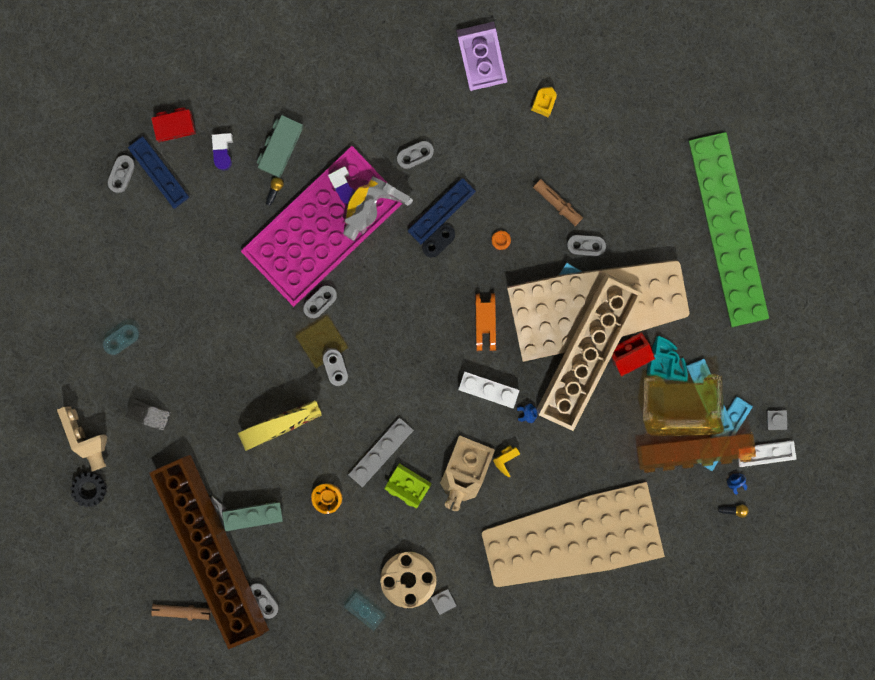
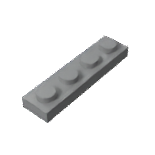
[348,418,414,487]

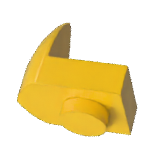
[531,87,557,117]
[493,446,520,477]

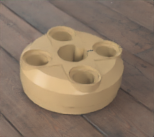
[380,552,437,608]

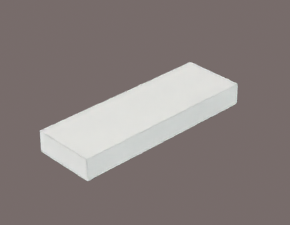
[736,440,796,467]

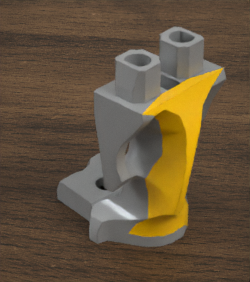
[343,176,413,241]

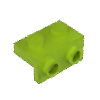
[384,464,432,508]

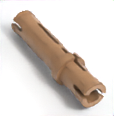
[533,179,583,226]
[151,604,211,620]

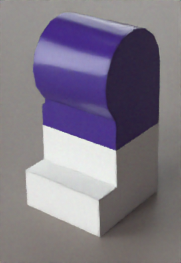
[212,133,233,171]
[328,167,355,205]

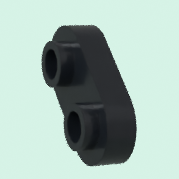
[422,225,455,258]

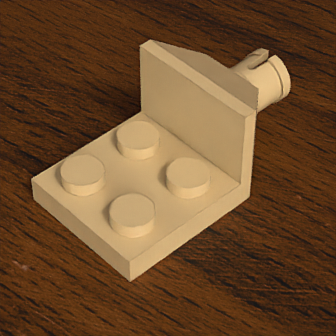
[57,406,107,471]
[440,435,495,511]

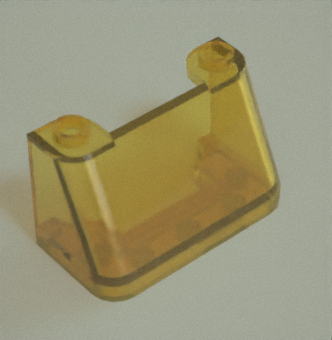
[643,374,724,436]

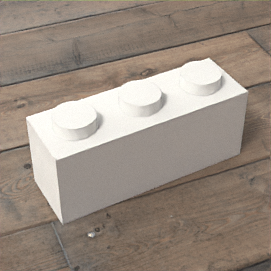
[458,372,519,408]

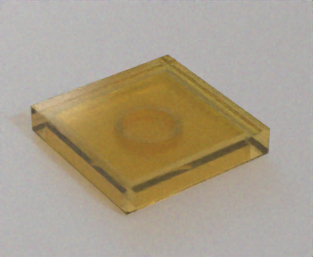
[296,316,348,368]

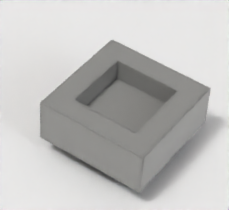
[767,410,787,430]
[431,589,457,615]

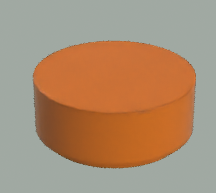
[492,231,511,250]

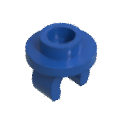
[517,404,537,423]
[727,473,747,495]

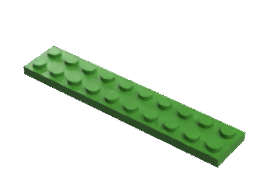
[688,132,769,327]

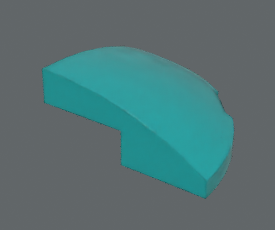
[647,336,688,382]

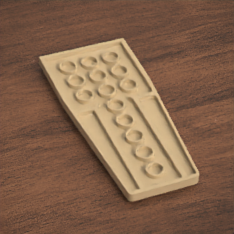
[507,260,689,362]
[482,482,665,587]

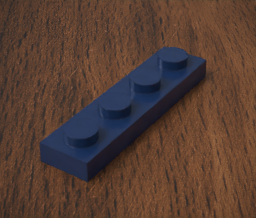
[128,136,190,209]
[408,178,476,245]

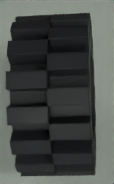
[70,472,107,507]

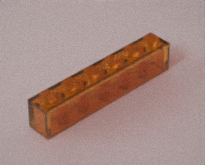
[637,433,756,473]

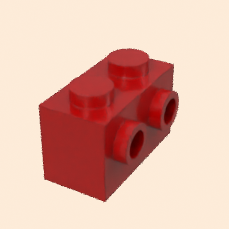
[151,107,196,142]
[611,332,655,376]

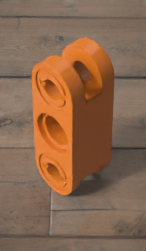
[476,293,496,351]

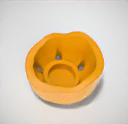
[311,483,343,514]

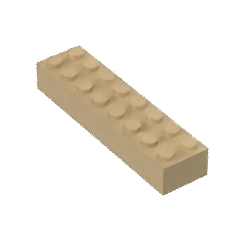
[537,273,643,431]

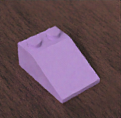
[457,22,507,91]

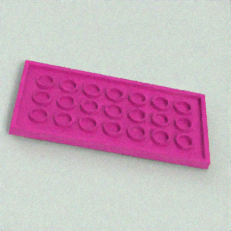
[241,146,402,307]

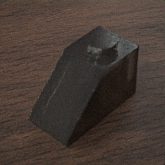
[125,398,171,431]

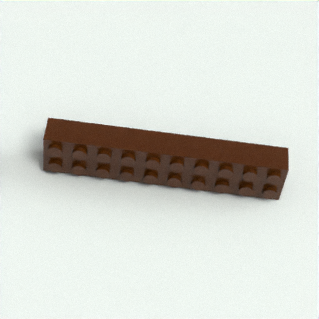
[149,455,269,650]

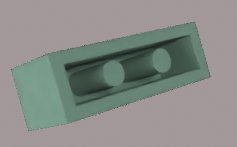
[257,115,304,178]
[222,501,283,531]

